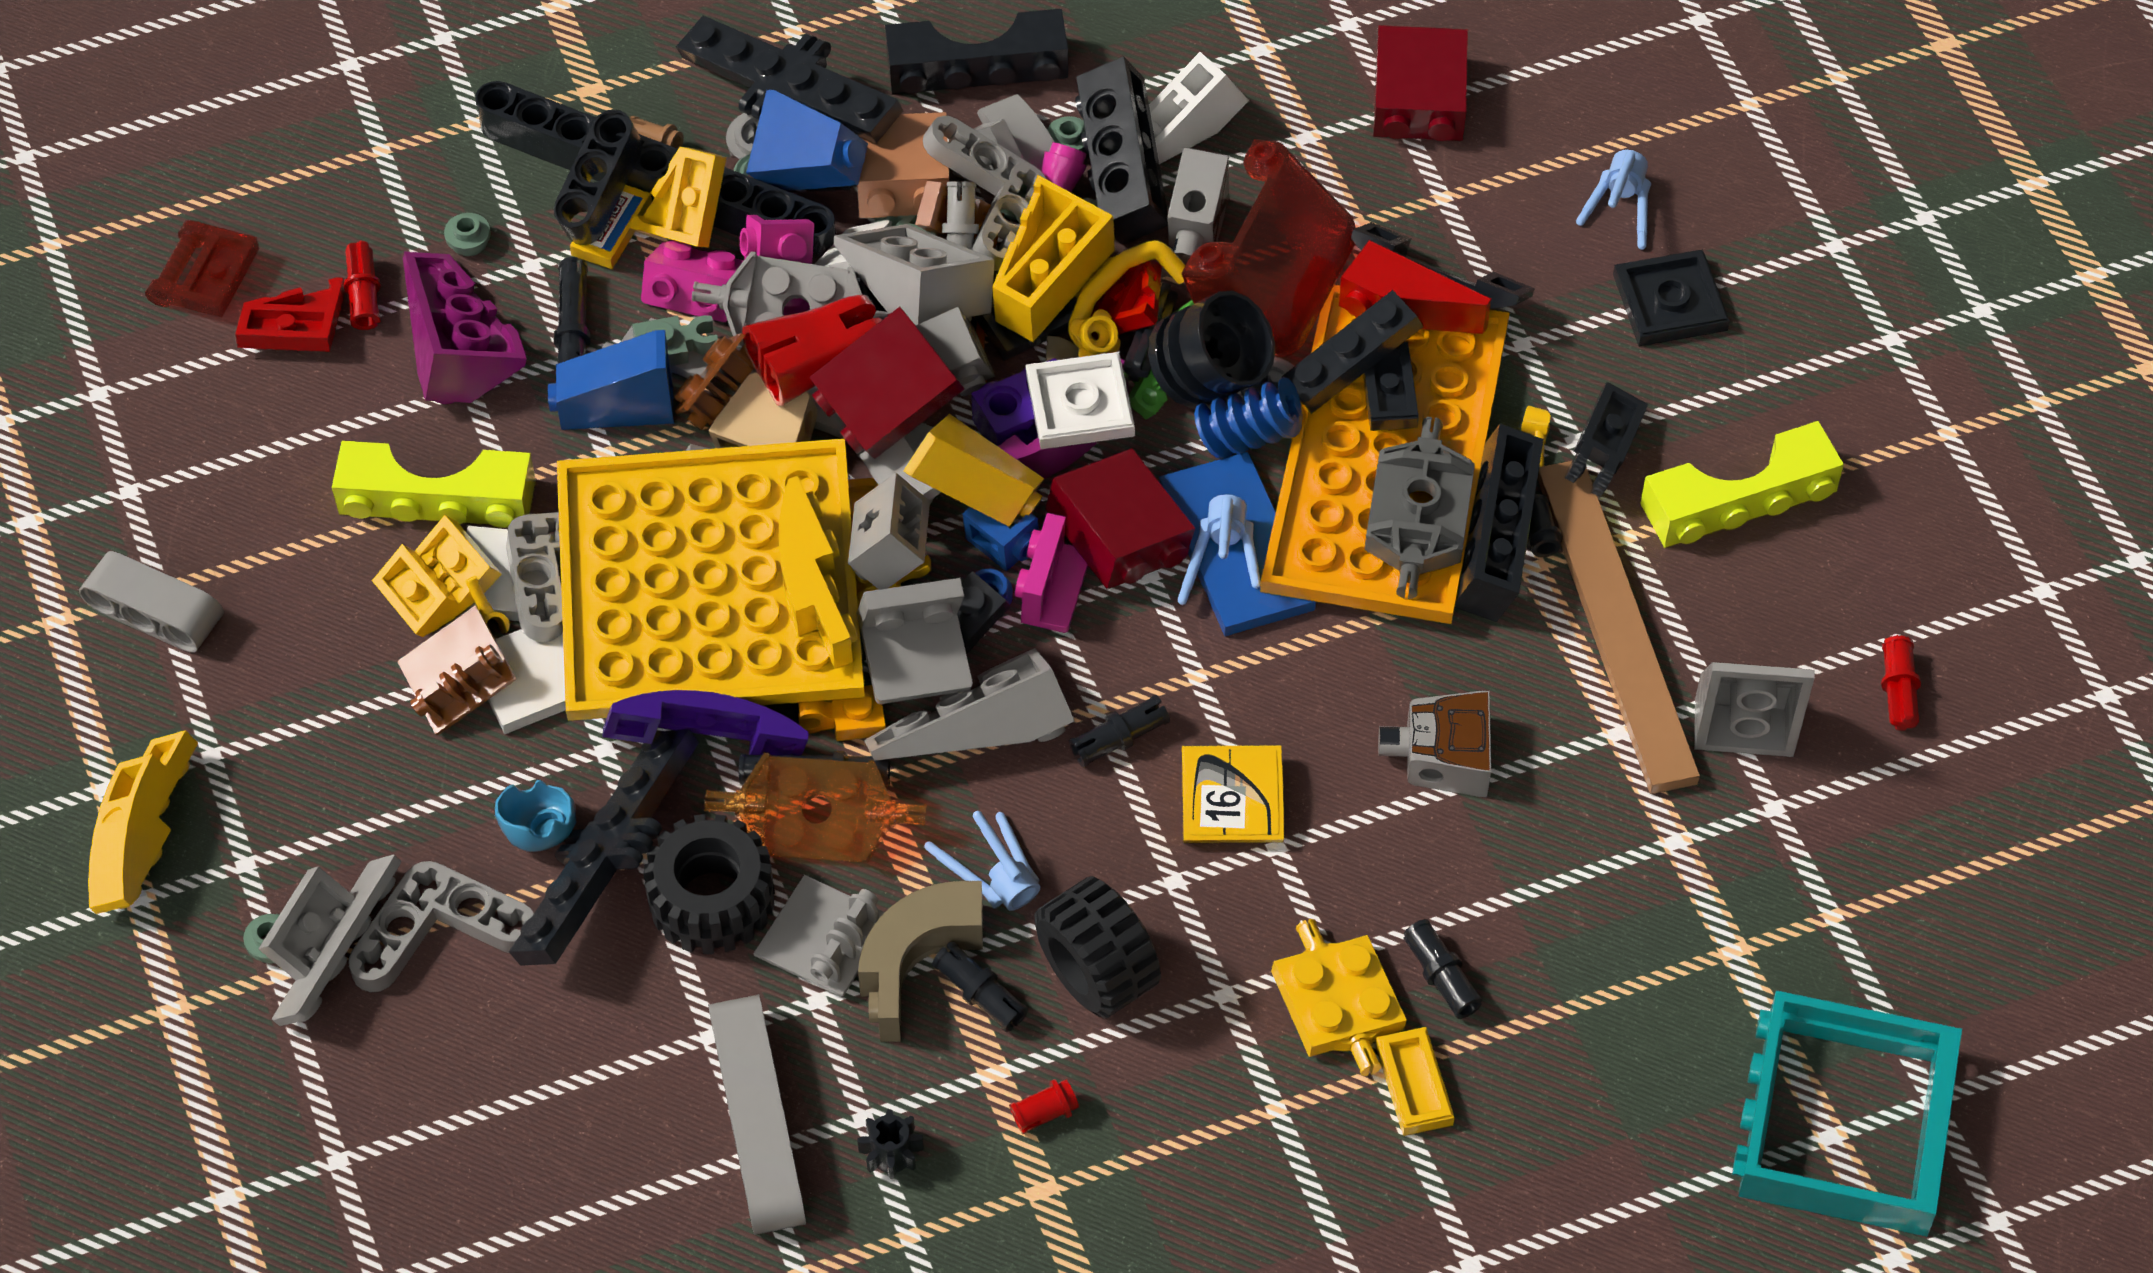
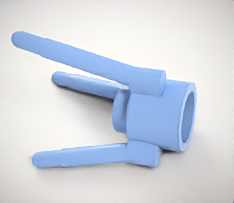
[1576,150,1651,250]
[1178,494,1261,605]
[924,811,1041,911]

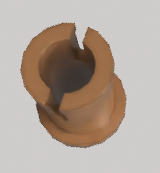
[630,116,684,149]

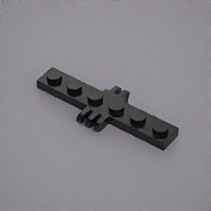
[676,15,903,144]
[509,729,699,966]

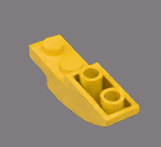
[779,476,858,669]
[88,730,198,914]

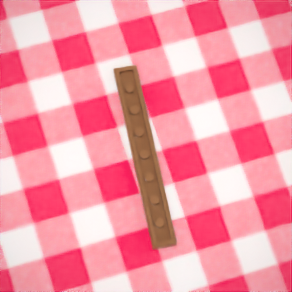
[1537,461,1700,794]

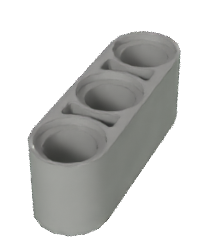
[79,551,224,653]

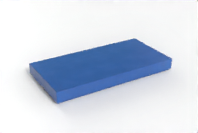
[1159,452,1316,636]

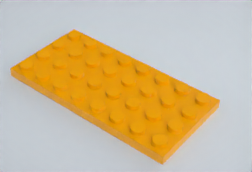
[1260,283,1510,624]

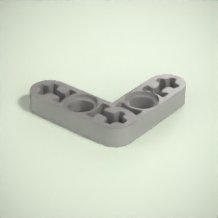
[923,116,1046,271]
[506,512,563,642]
[349,861,534,992]

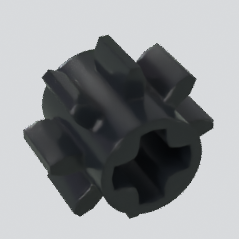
[857,1109,924,1179]

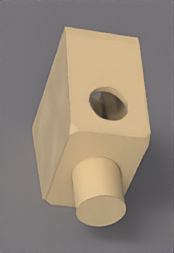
[709,372,818,448]

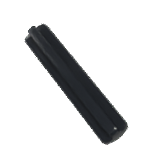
[1123,283,1178,382]

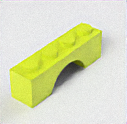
[1640,421,1844,548]
[332,441,536,528]

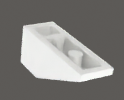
[1149,52,1249,164]

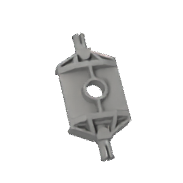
[692,251,889,347]

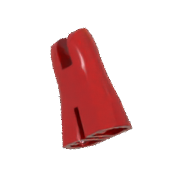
[742,295,882,406]

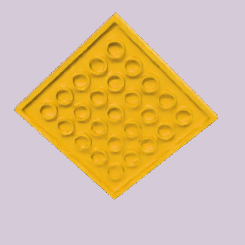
[557,439,865,721]

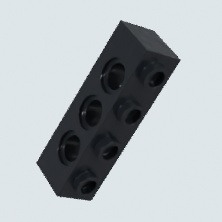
[1075,56,1168,245]
[1455,424,1544,622]

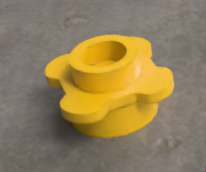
[1069,309,1120,357]

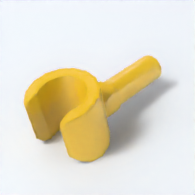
[1521,406,1551,467]
[465,576,510,633]

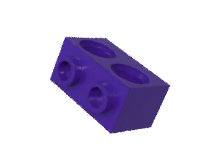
[971,358,1057,446]

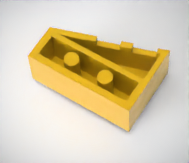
[992,175,1115,342]

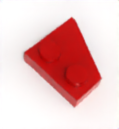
[1091,259,1162,339]
[235,277,345,352]

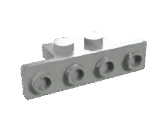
[258,854,401,1026]

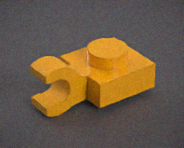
[798,685,886,741]

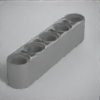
[708,994,806,1235]

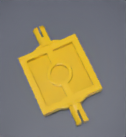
[1271,919,1407,1076]

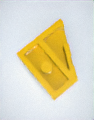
[630,147,727,248]

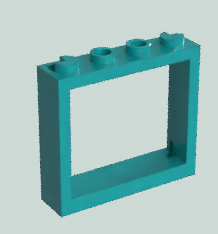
[1732,990,1962,1237]

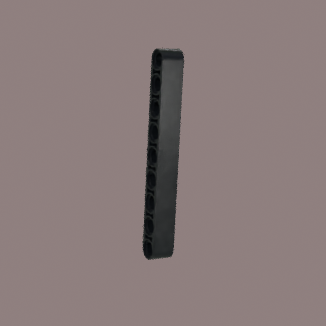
[475,81,836,265]

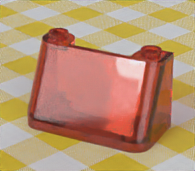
[1181,139,1356,357]

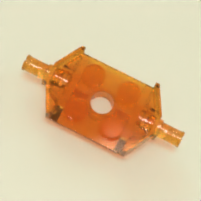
[705,753,927,863]

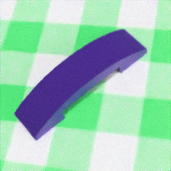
[602,690,809,755]

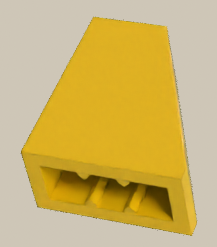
[903,414,1044,527]

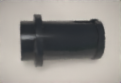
[1527,494,1563,557]

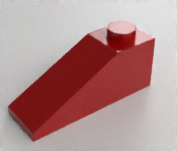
[1339,240,1491,334]

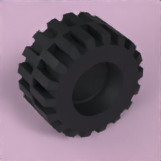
[643,814,775,954]
[1034,876,1161,1019]

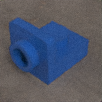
[963,507,1039,572]

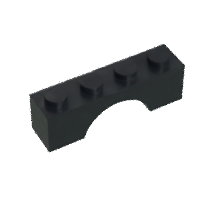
[885,9,1068,95]

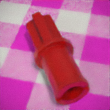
[343,240,381,330]
[1881,635,1921,731]

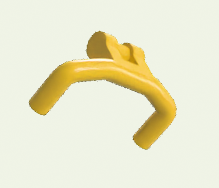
[1068,240,1192,354]

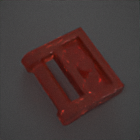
[145,220,260,318]

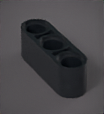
[553,109,642,245]

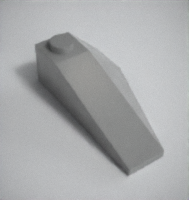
[864,648,1075,761]

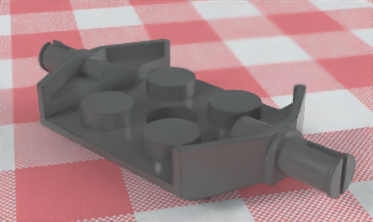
[1365,417,1475,599]

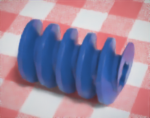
[1194,377,1303,459]

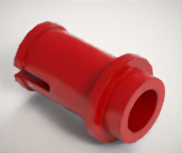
[1009,1079,1079,1135]

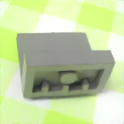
[856,578,973,704]

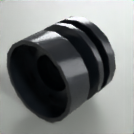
[1148,291,1275,408]

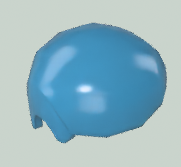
[495,780,576,852]

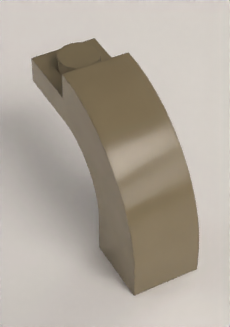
[858,881,983,1042]

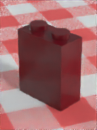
[1373,25,1468,141]
[809,306,965,459]
[1045,448,1195,590]

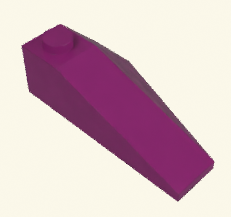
[403,251,527,404]

